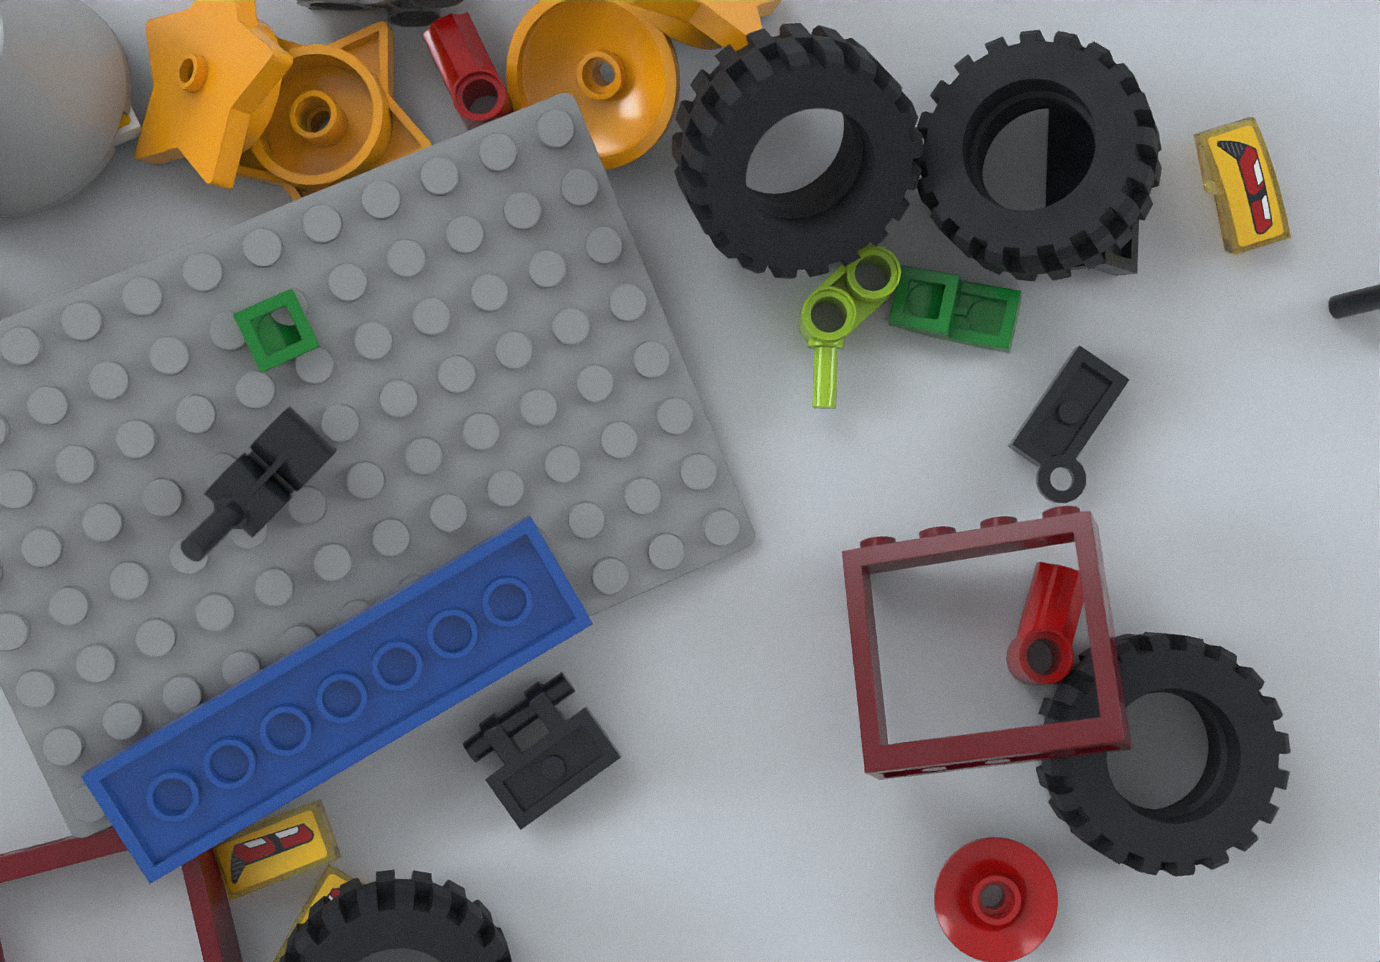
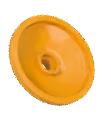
[506,0,680,170]

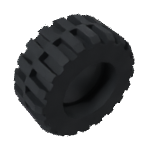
[672,23,923,279]
[913,30,1162,282]
[1036,632,1291,877]
[280,869,512,962]

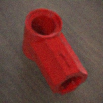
[422,12,514,130]
[1006,562,1084,685]

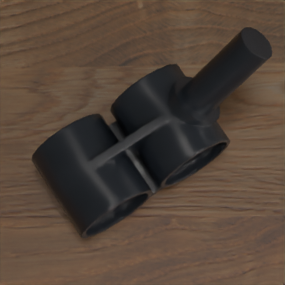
[181,406,337,562]

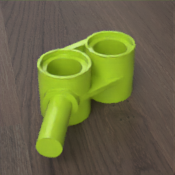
[798,245,901,409]

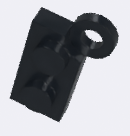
[1008,345,1130,503]

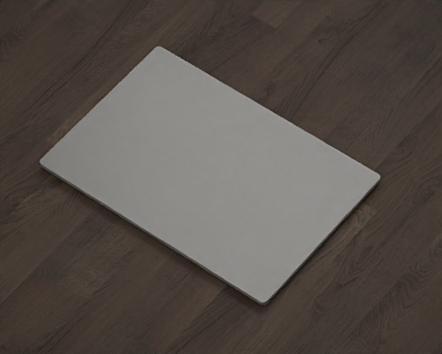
[0,93,756,838]

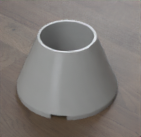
[0,0,132,218]

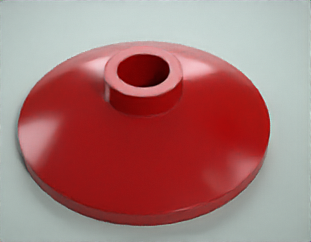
[934,837,1058,962]

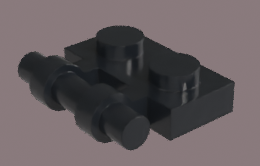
[463,672,622,830]

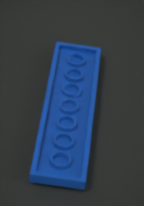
[81,514,593,884]

